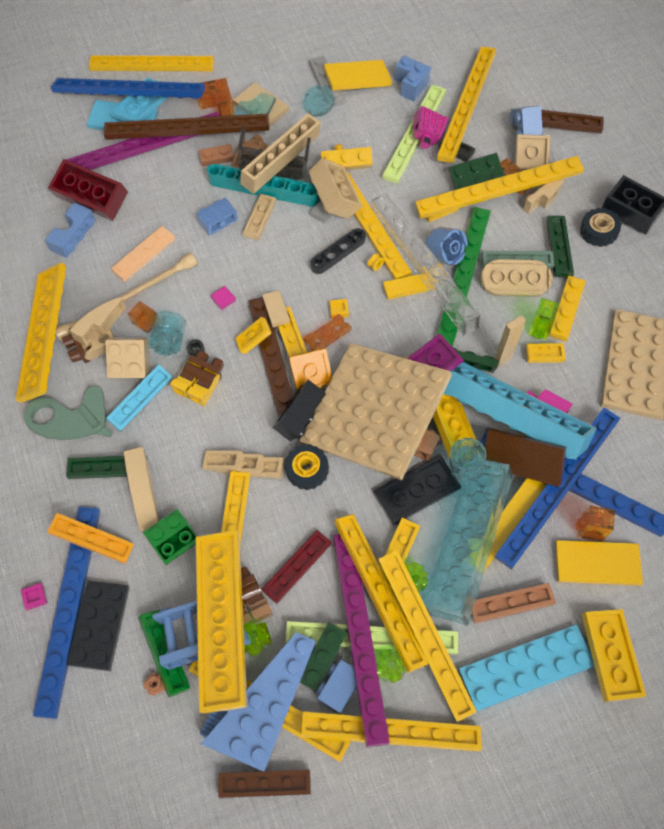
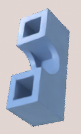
[45,203,96,258]

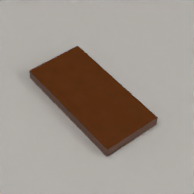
[483,428,567,487]

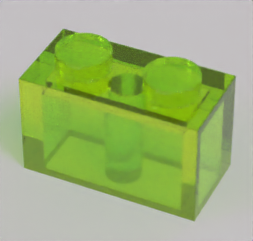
[528,298,560,340]

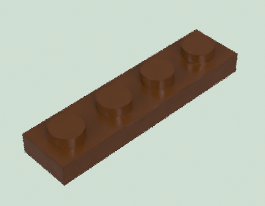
[541,110,604,133]
[218,770,311,798]

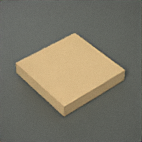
[514,134,551,170]

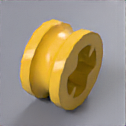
[367,253,385,271]

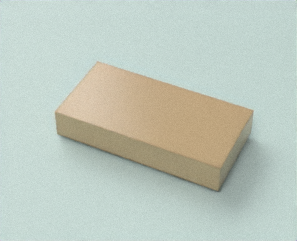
[262,290,290,328]

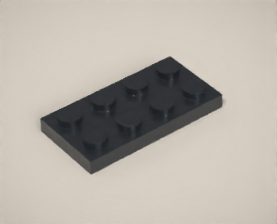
[67,580,130,672]

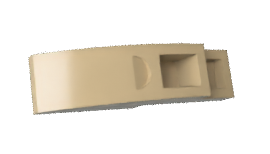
[523,178,565,214]

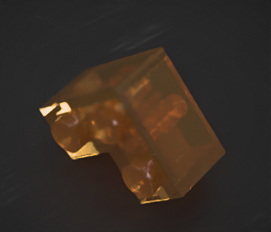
[198,78,235,116]

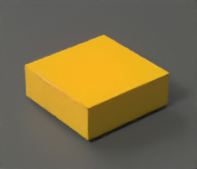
[329,299,349,319]

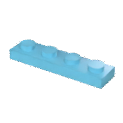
[106,365,173,432]

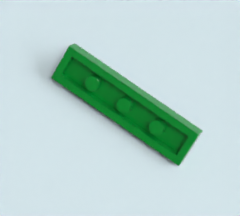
[138,609,190,698]

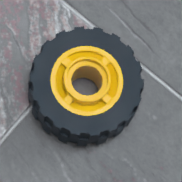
[285,444,329,490]

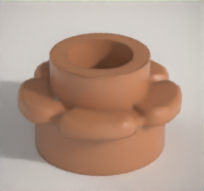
[144,673,164,695]

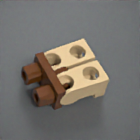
[62,328,114,363]

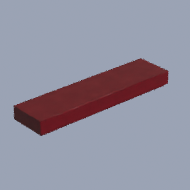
[261,530,332,605]

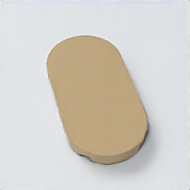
[480,259,553,296]

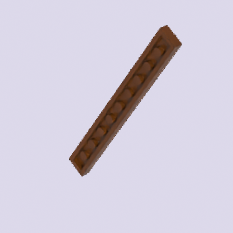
[104,114,269,140]

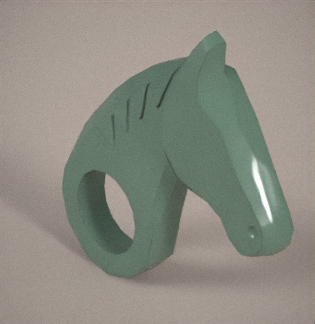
[23,386,113,440]

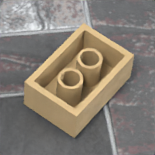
[309,158,363,219]

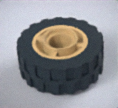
[580,208,622,247]

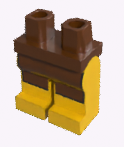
[170,350,224,407]

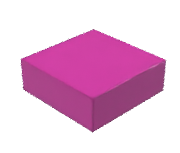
[210,286,236,310]
[21,583,48,611]

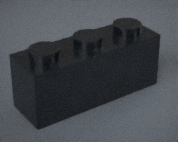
[272,379,326,442]

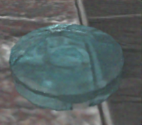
[303,85,335,117]

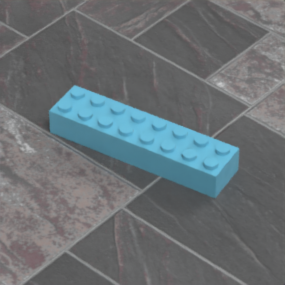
[444,362,597,459]

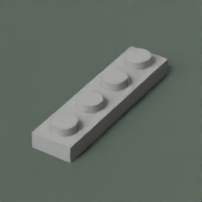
[309,56,344,108]

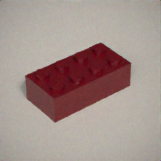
[48,159,128,221]

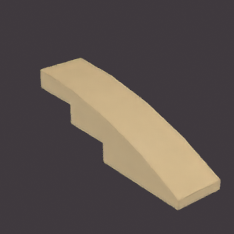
[123,446,160,531]
[202,450,286,479]

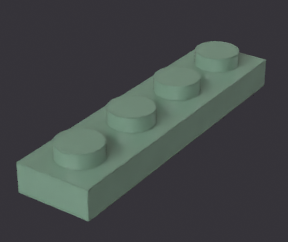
[482,251,555,270]

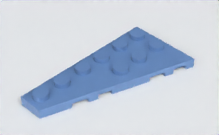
[201,632,316,772]

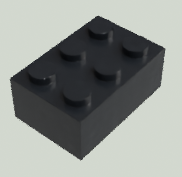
[602,175,664,235]

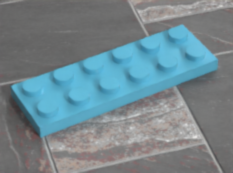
[458,625,595,711]

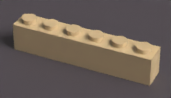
[241,113,321,194]

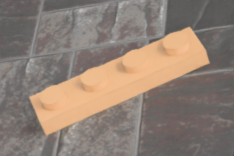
[111,226,175,282]

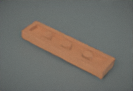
[468,583,556,624]

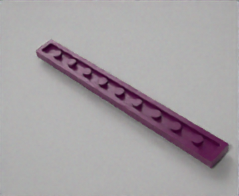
[66,111,220,170]
[333,534,390,748]

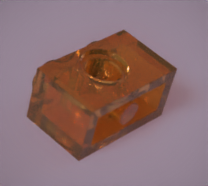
[576,505,615,542]

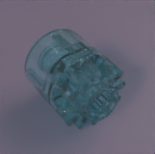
[148,311,186,356]
[450,438,486,483]

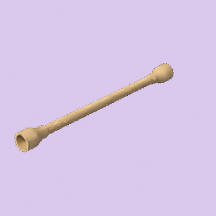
[55,252,198,342]

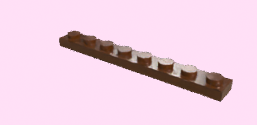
[248,297,293,418]

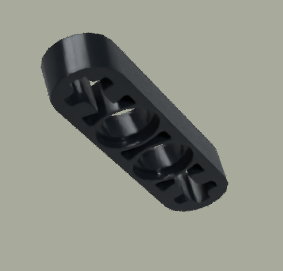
[310,228,366,274]

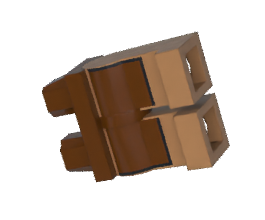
[241,566,273,629]

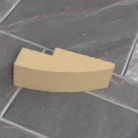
[70,297,126,346]

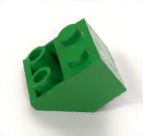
[143,509,198,565]

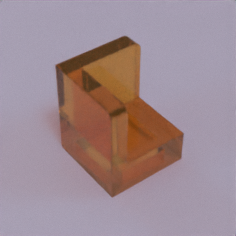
[128,301,160,333]

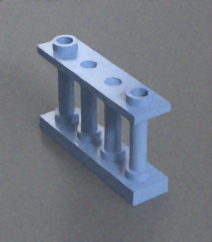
[153,600,251,670]

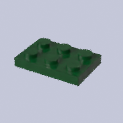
[448,152,505,190]

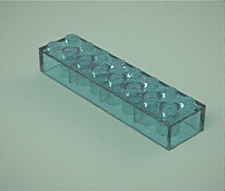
[424,458,513,626]

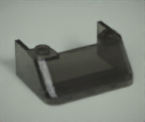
[238,126,311,181]

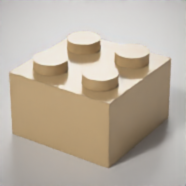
[105,338,150,378]

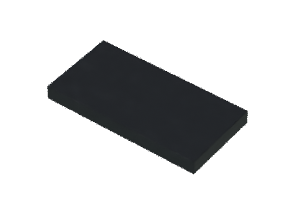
[373,455,462,526]

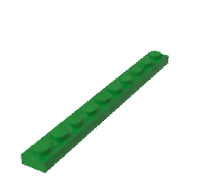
[437,207,491,347]

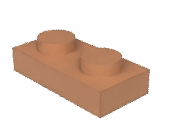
[199,144,234,167]

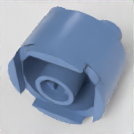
[425,226,467,265]

